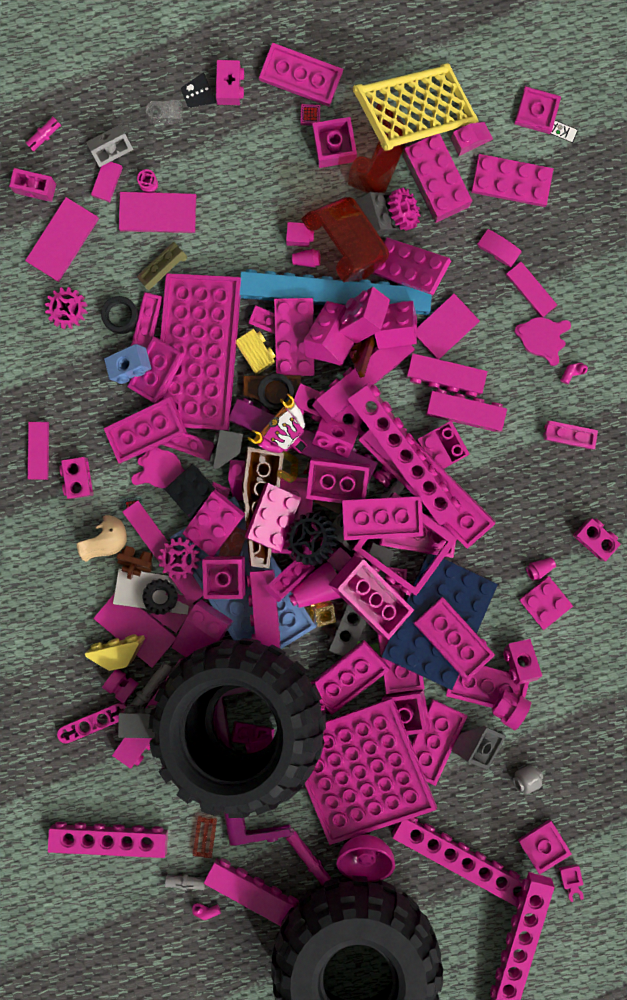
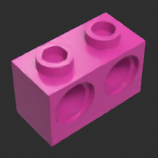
[60,457,94,499]
[573,518,621,562]

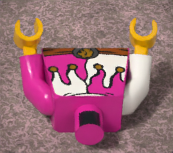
[248,394,308,454]

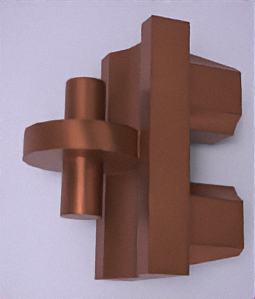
[117,546,152,580]

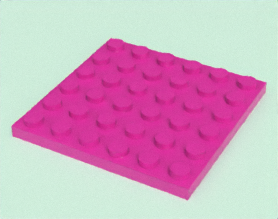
[305,697,437,845]

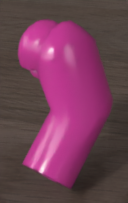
[560,363,588,385]
[192,903,221,920]

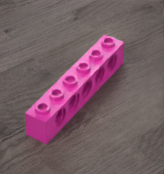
[294,383,407,438]
[48,822,168,858]

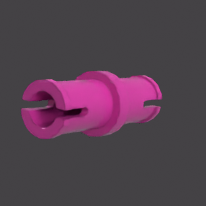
[25,116,61,152]

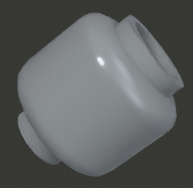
[513,765,543,794]

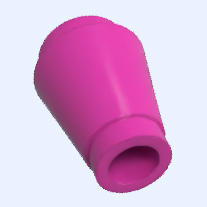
[292,248,321,268]
[526,557,556,581]

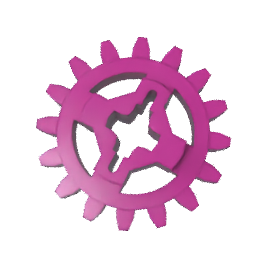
[388,187,421,231]
[45,287,88,330]
[158,537,201,580]

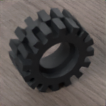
[142,579,178,615]

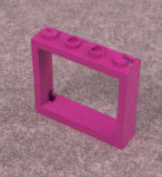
[352,492,457,596]

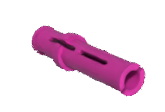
[286,831,331,886]

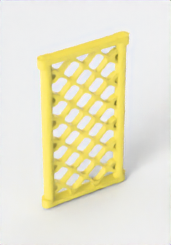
[353,63,479,151]

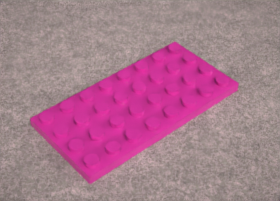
[160,273,241,431]

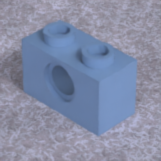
[104,344,152,384]

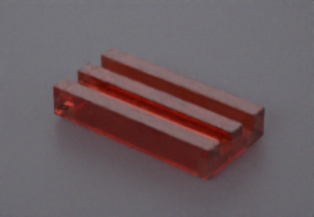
[193,816,217,859]

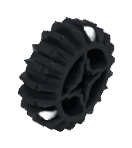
[285,512,338,566]

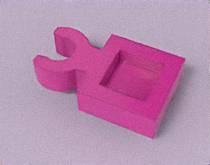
[559,864,584,902]

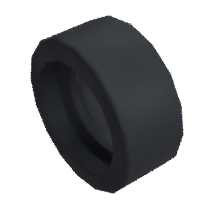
[101,296,139,334]
[258,373,294,410]

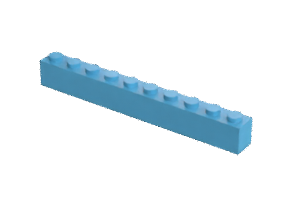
[240,269,432,315]

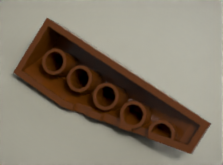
[242,447,284,568]

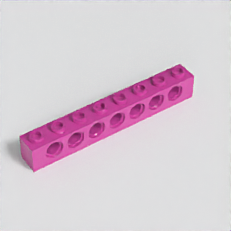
[348,382,461,526]
[391,817,538,914]
[490,872,555,1000]

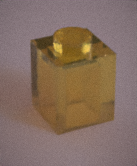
[309,601,336,627]

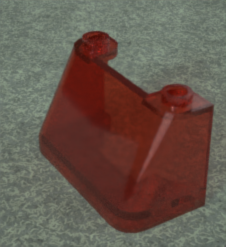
[348,103,406,193]
[301,197,389,282]

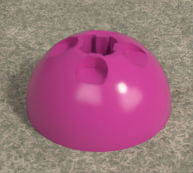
[337,835,395,882]

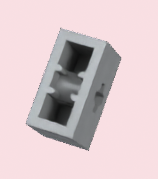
[86,125,133,167]

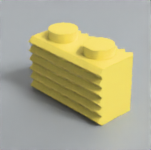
[236,329,276,375]

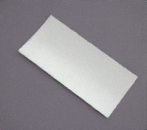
[113,568,189,615]

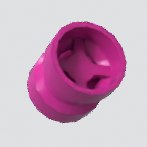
[137,169,158,193]
[373,465,396,488]

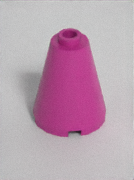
[289,562,341,608]

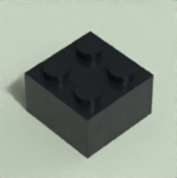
[164,463,220,519]

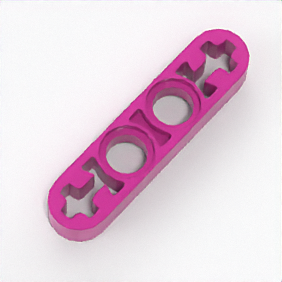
[57,702,127,744]

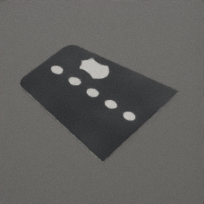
[181,72,217,108]

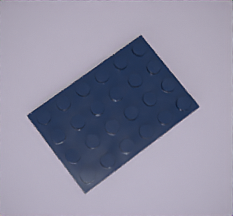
[381,554,498,690]

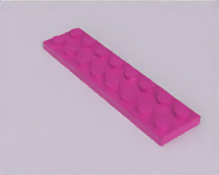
[359,417,496,549]

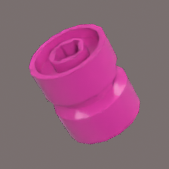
[102,669,139,704]

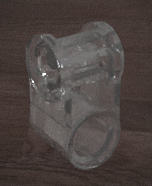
[146,100,183,125]

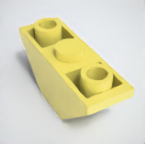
[85,634,145,671]

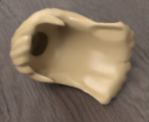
[77,515,127,562]

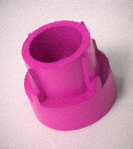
[491,690,532,731]

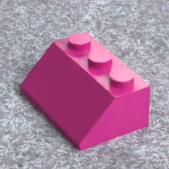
[304,301,354,366]

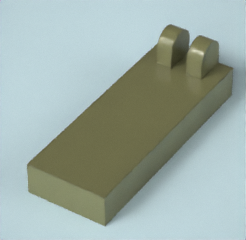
[137,242,187,290]

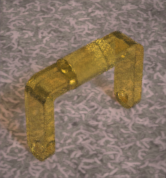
[277,451,298,483]

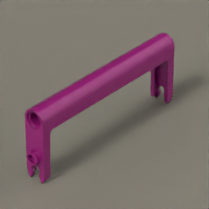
[213,687,295,845]

